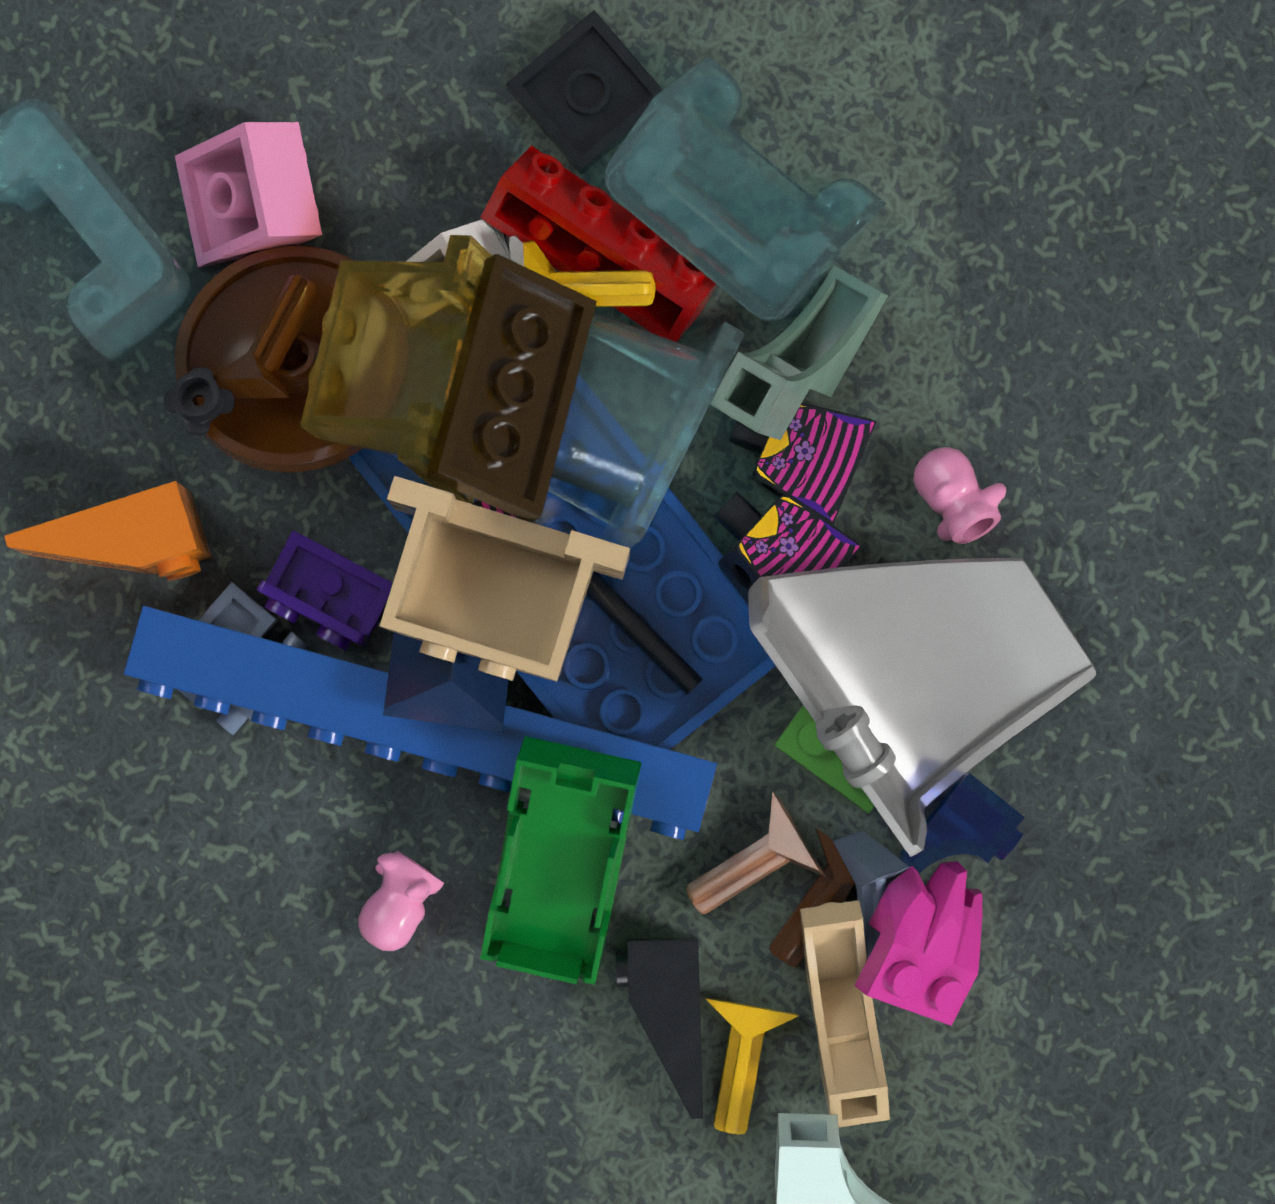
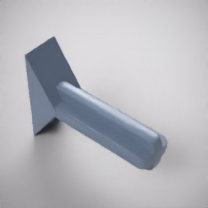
[832,831,910,959]

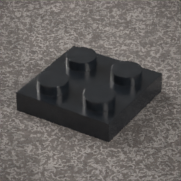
[506,10,669,175]

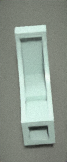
[775,1113,891,1204]

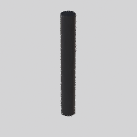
[586,571,703,695]

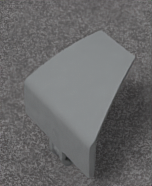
[748,557,1096,857]

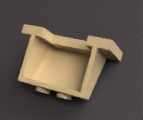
[380,476,630,682]

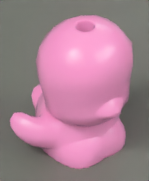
[913,447,1006,544]
[358,850,444,951]

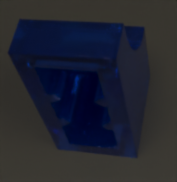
[897,773,1025,874]

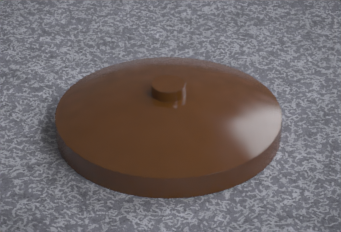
[175,246,410,473]

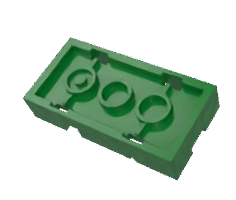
[480,736,642,985]

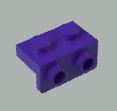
[257,530,393,651]

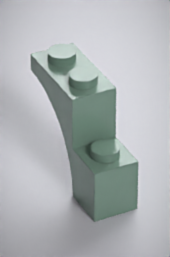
[709,265,889,440]

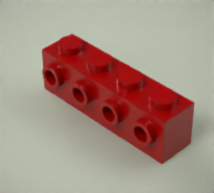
[480,145,724,347]

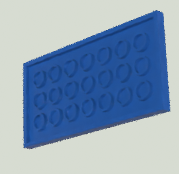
[348,315,776,750]

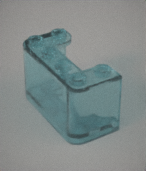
[0,99,193,365]

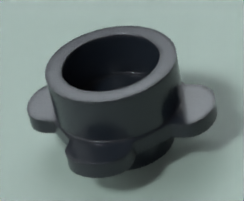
[163,367,235,436]

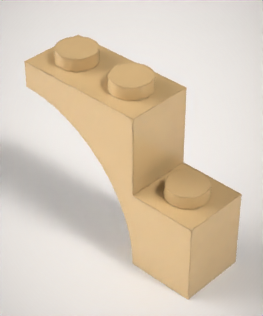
[800,900,890,1128]

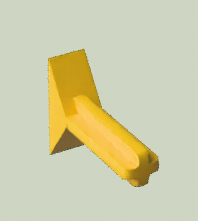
[523,241,656,307]
[705,997,800,1135]

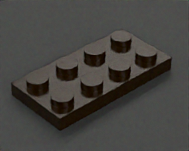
[426,253,597,522]

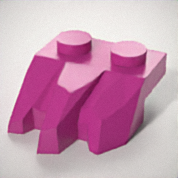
[854,861,982,1026]

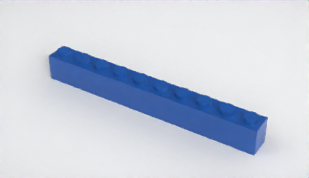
[124,606,717,840]

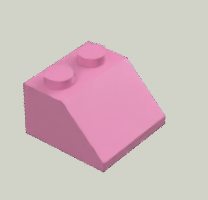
[175,122,322,268]

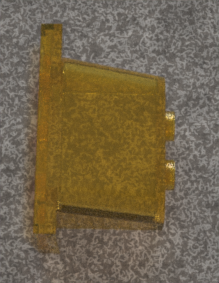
[300,235,492,504]

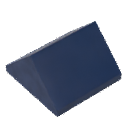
[383,632,508,732]

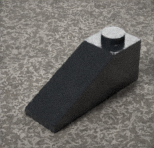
[616,937,703,1119]

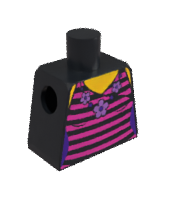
[729,403,877,525]
[713,491,862,605]

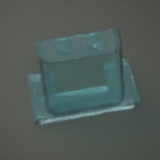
[548,313,745,548]

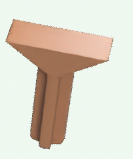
[686,791,827,914]

